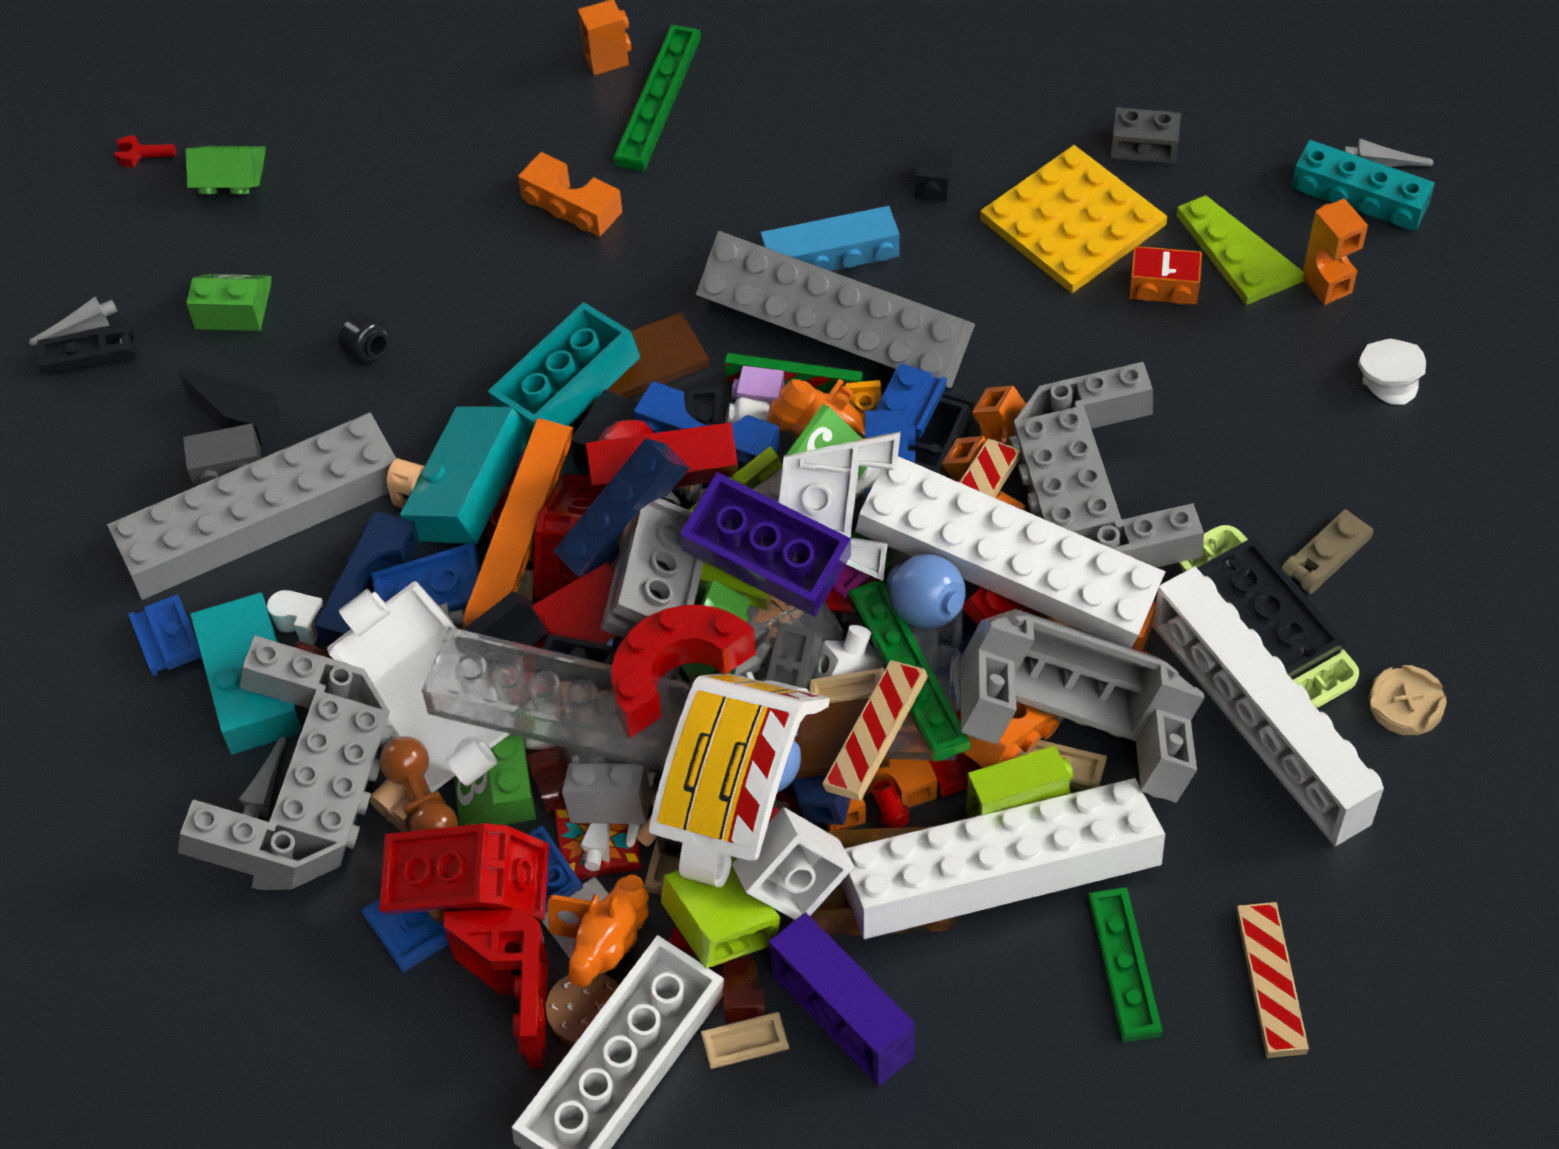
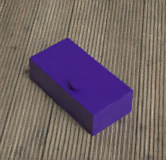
[679,472,851,617]
[769,912,915,1087]

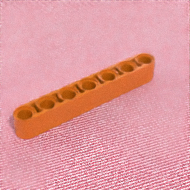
[462,418,573,629]

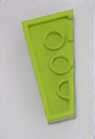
[1176,195,1305,305]

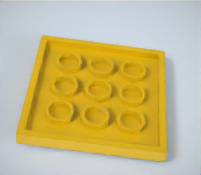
[980,145,1167,294]

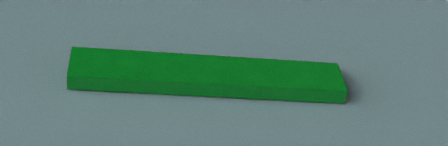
[613,25,701,171]
[848,580,971,762]

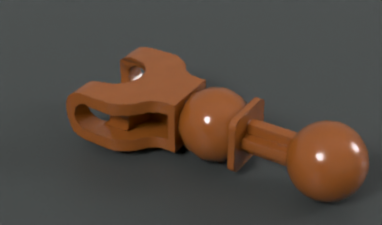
[380,736,458,924]

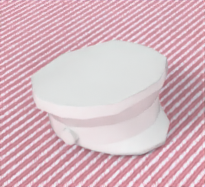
[1358,338,1426,405]

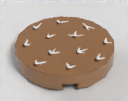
[545,973,619,1047]

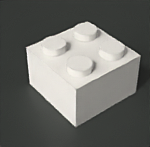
[732,807,854,920]

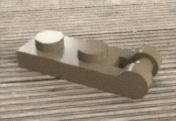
[1282,509,1374,594]

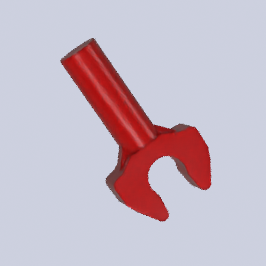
[114,135,176,168]

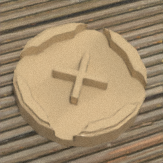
[1369,665,1447,735]

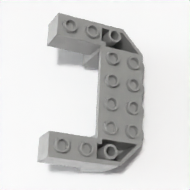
[1009,362,1204,568]
[960,609,1204,803]
[178,635,393,890]

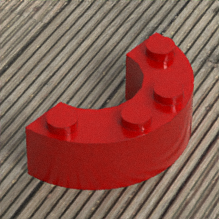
[611,605,756,738]

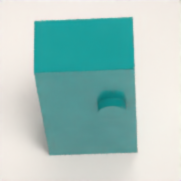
[487,302,641,433]
[400,407,531,544]
[190,592,303,755]

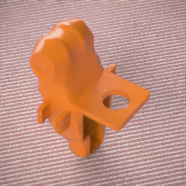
[767,379,865,439]
[548,875,649,987]

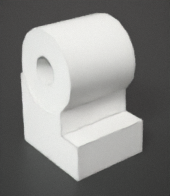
[267,590,325,645]

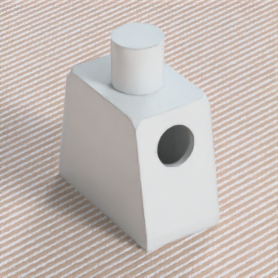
[814,625,884,679]

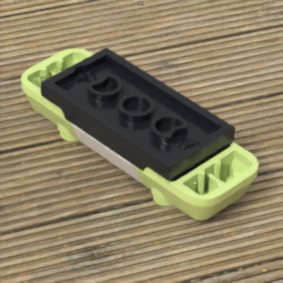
[1178,525,1359,708]

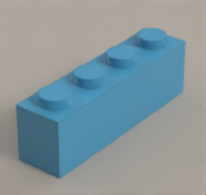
[761,206,900,271]

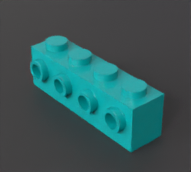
[1291,140,1435,232]

